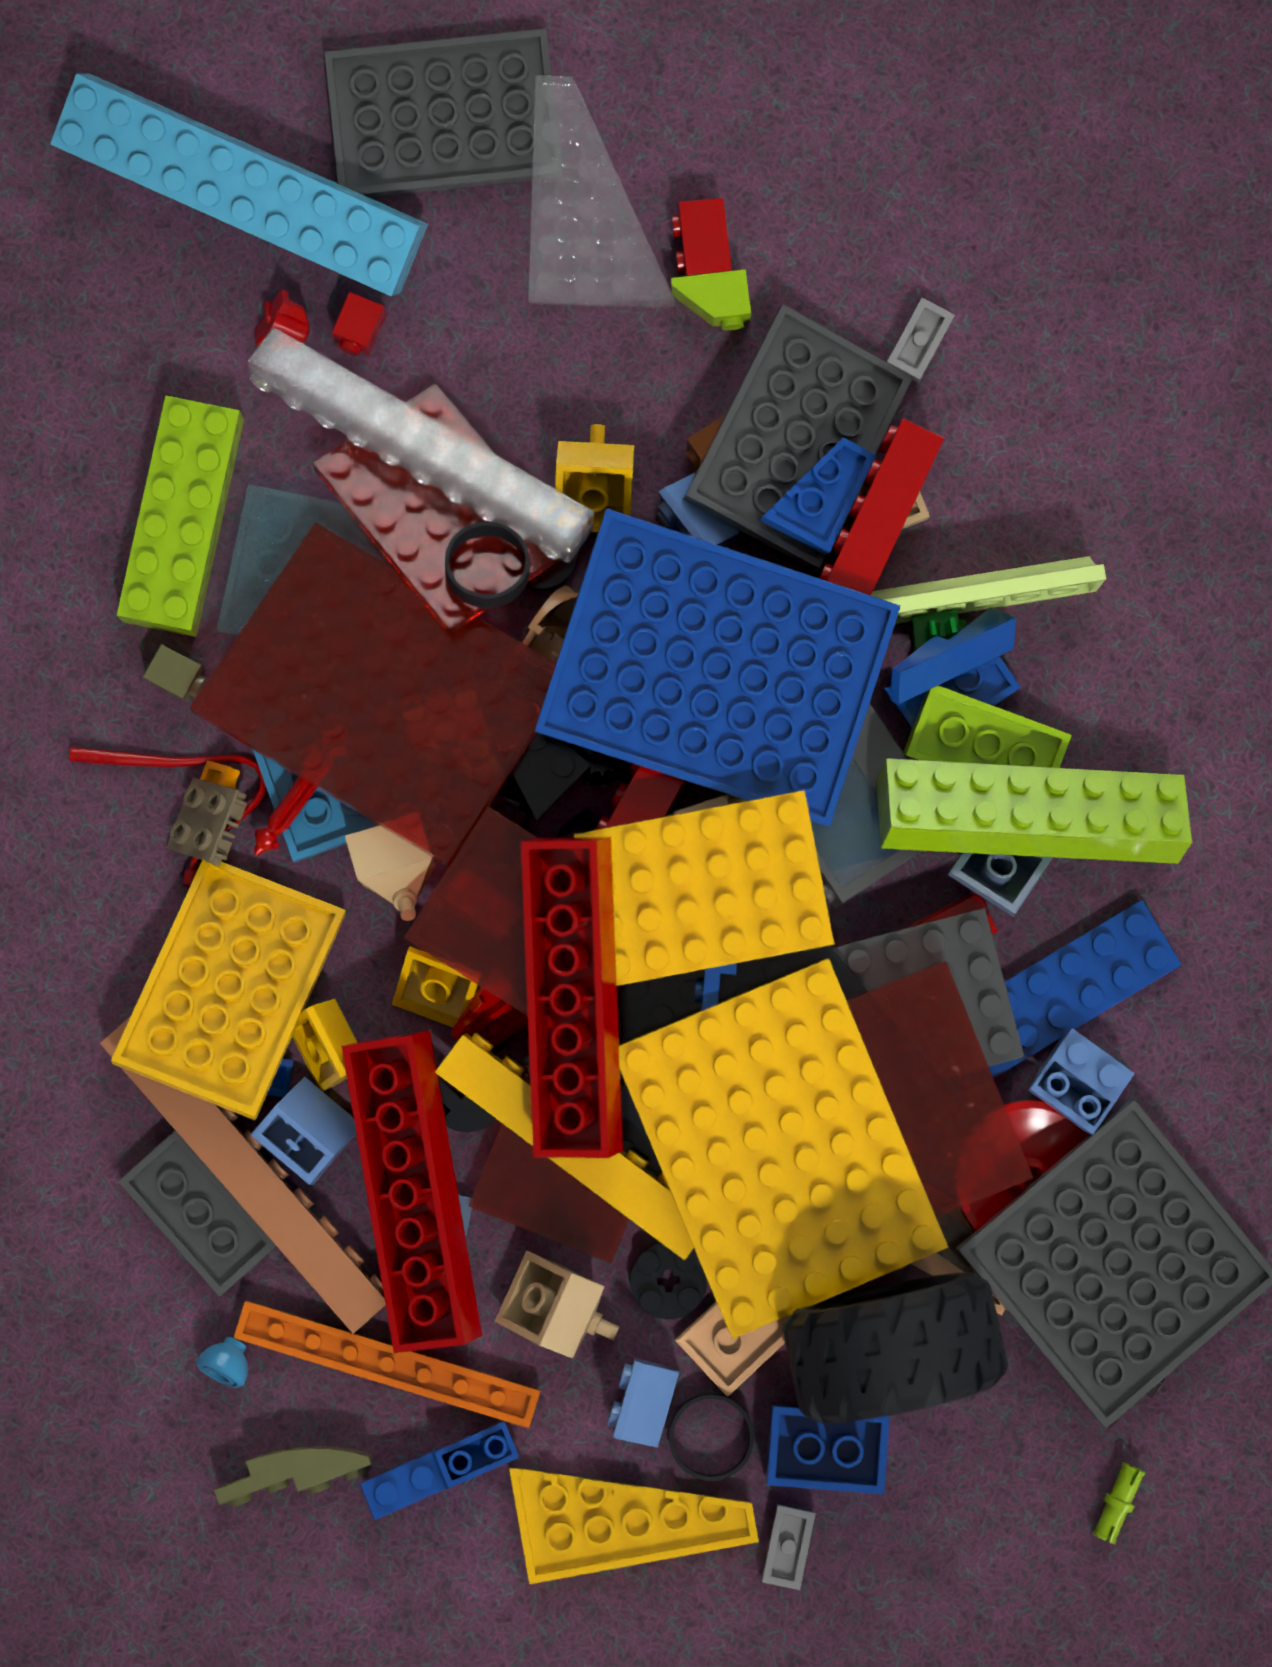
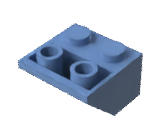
[656,473,740,548]
[1029,1028,1135,1135]
[251,1076,356,1185]
[608,1357,679,1448]

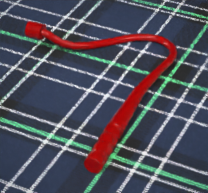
[69,746,266,888]

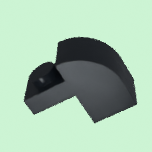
[438,1077,497,1133]

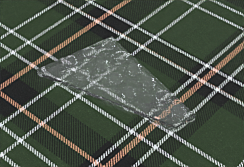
[528,75,674,309]

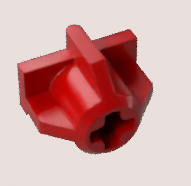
[254,289,310,352]

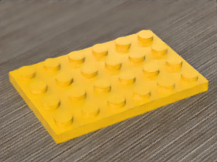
[574,790,834,986]
[111,860,346,1120]

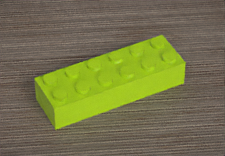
[117,395,244,637]

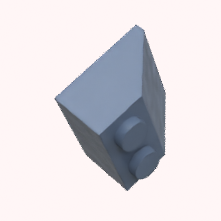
[949,853,1053,917]

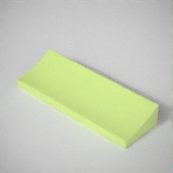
[871,556,1106,624]

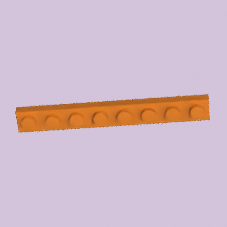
[234,1300,541,1428]

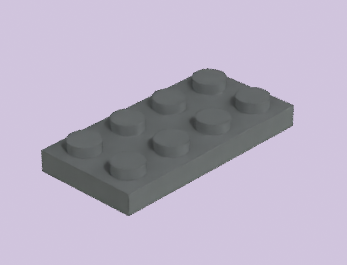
[118,1130,277,1297]

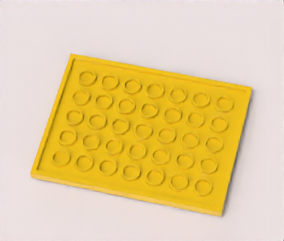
[619,958,948,1339]

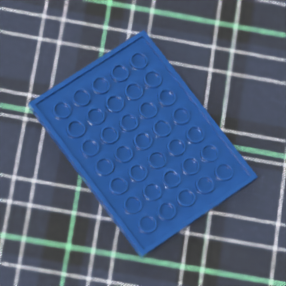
[534,508,901,827]

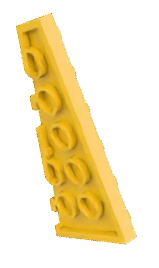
[509,1467,759,1584]

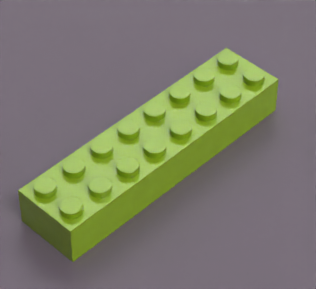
[876,758,1192,864]

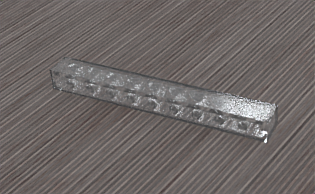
[248,327,594,563]

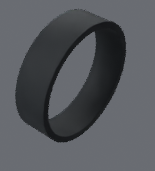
[445,522,530,608]
[669,1393,754,1481]

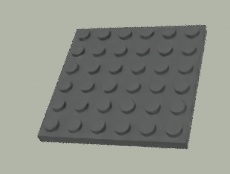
[956,1099,1272,1429]

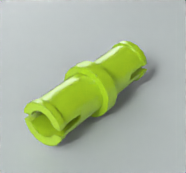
[1092,1462,1146,1544]

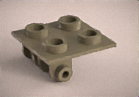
[166,777,248,867]

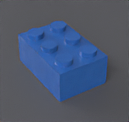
[765,1403,890,1495]

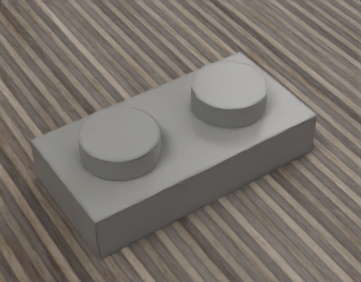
[887,298,955,383]
[761,1504,816,1590]

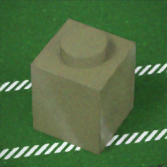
[143,644,207,703]

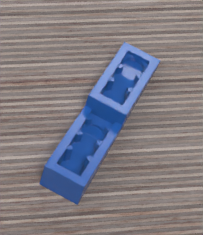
[891,607,1016,704]

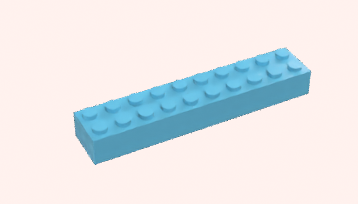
[50,73,428,296]

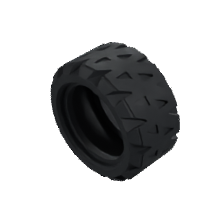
[782,1272,1009,1423]

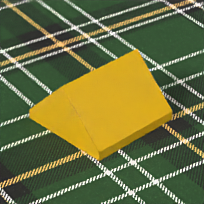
[392,946,484,1028]
[292,999,357,1092]

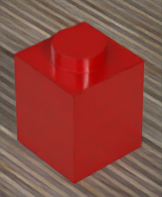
[332,292,386,356]

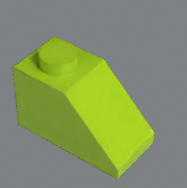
[671,269,751,330]

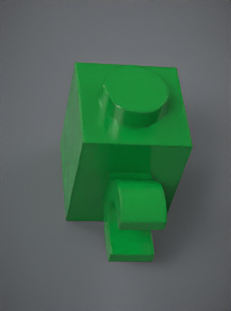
[909,610,966,652]

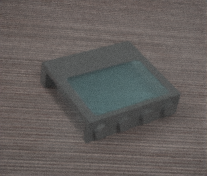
[811,703,922,909]

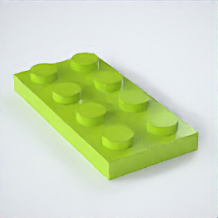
[903,686,1072,768]

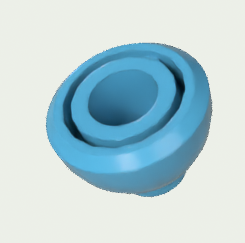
[196,1337,248,1388]

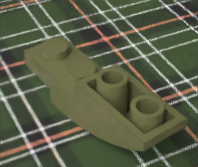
[214,1446,374,1508]

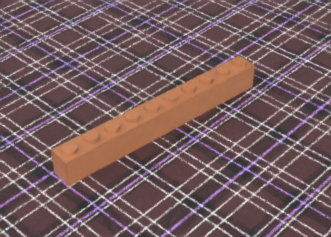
[100,1016,386,1334]

